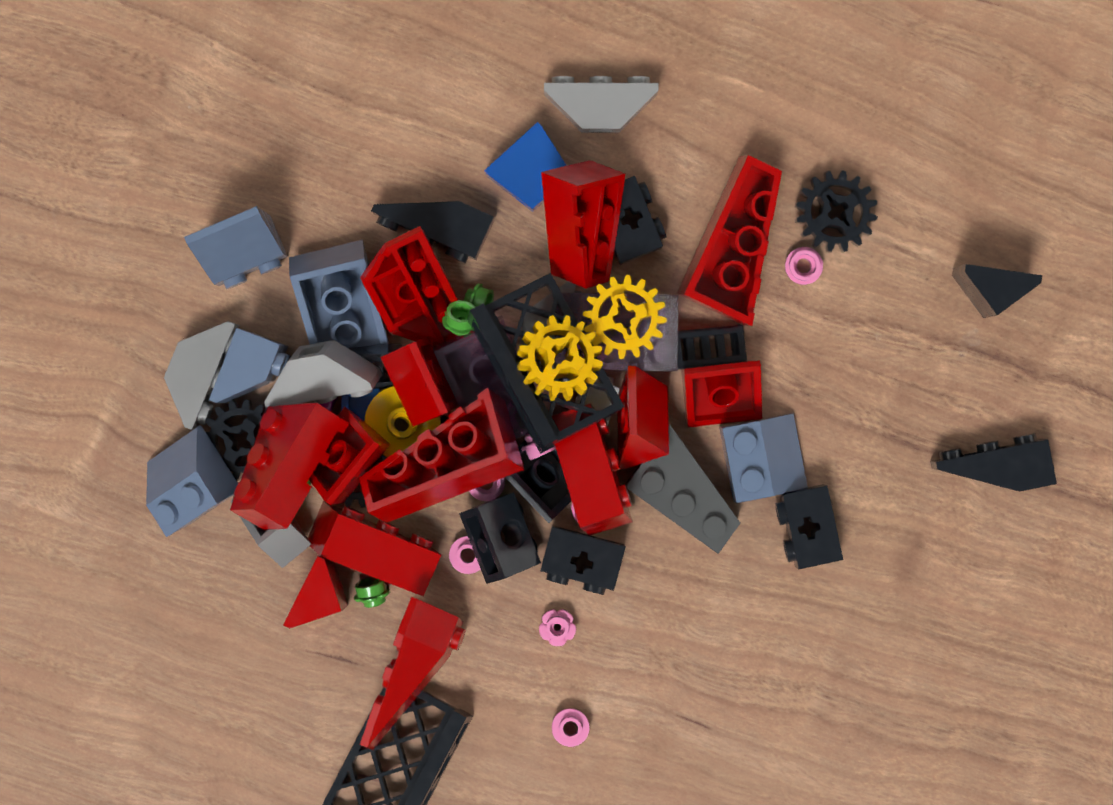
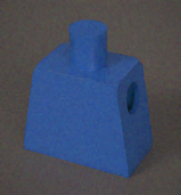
[484,122,567,212]

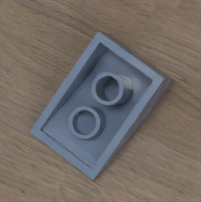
[184,206,288,289]
[289,240,389,363]

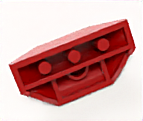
[360,226,475,350]

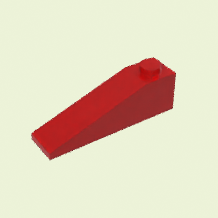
[360,597,466,750]

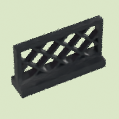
[467,273,624,454]
[322,687,473,805]

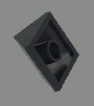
[952,264,1042,318]
[505,441,572,523]

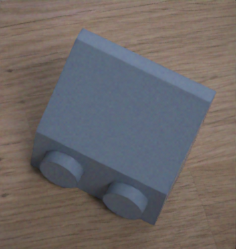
[209,328,291,403]
[719,413,808,503]
[146,425,238,537]

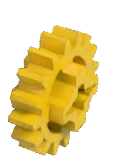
[583,275,668,359]
[517,315,603,401]

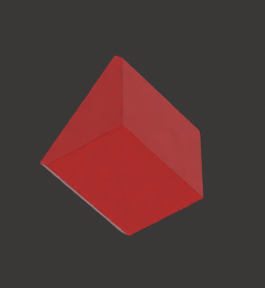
[381,336,460,427]
[681,360,763,428]
[617,366,669,469]
[309,407,391,505]
[283,555,348,629]

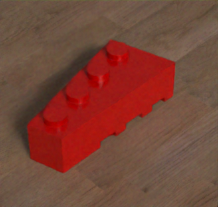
[676,155,782,326]
[359,388,524,523]

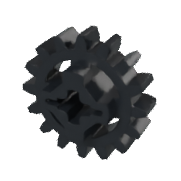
[795,170,878,253]
[205,400,266,481]

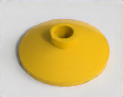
[364,386,441,458]

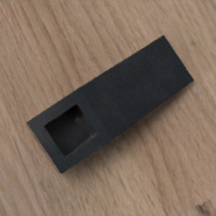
[371,201,495,263]
[930,433,1057,492]

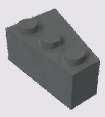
[625,425,740,554]

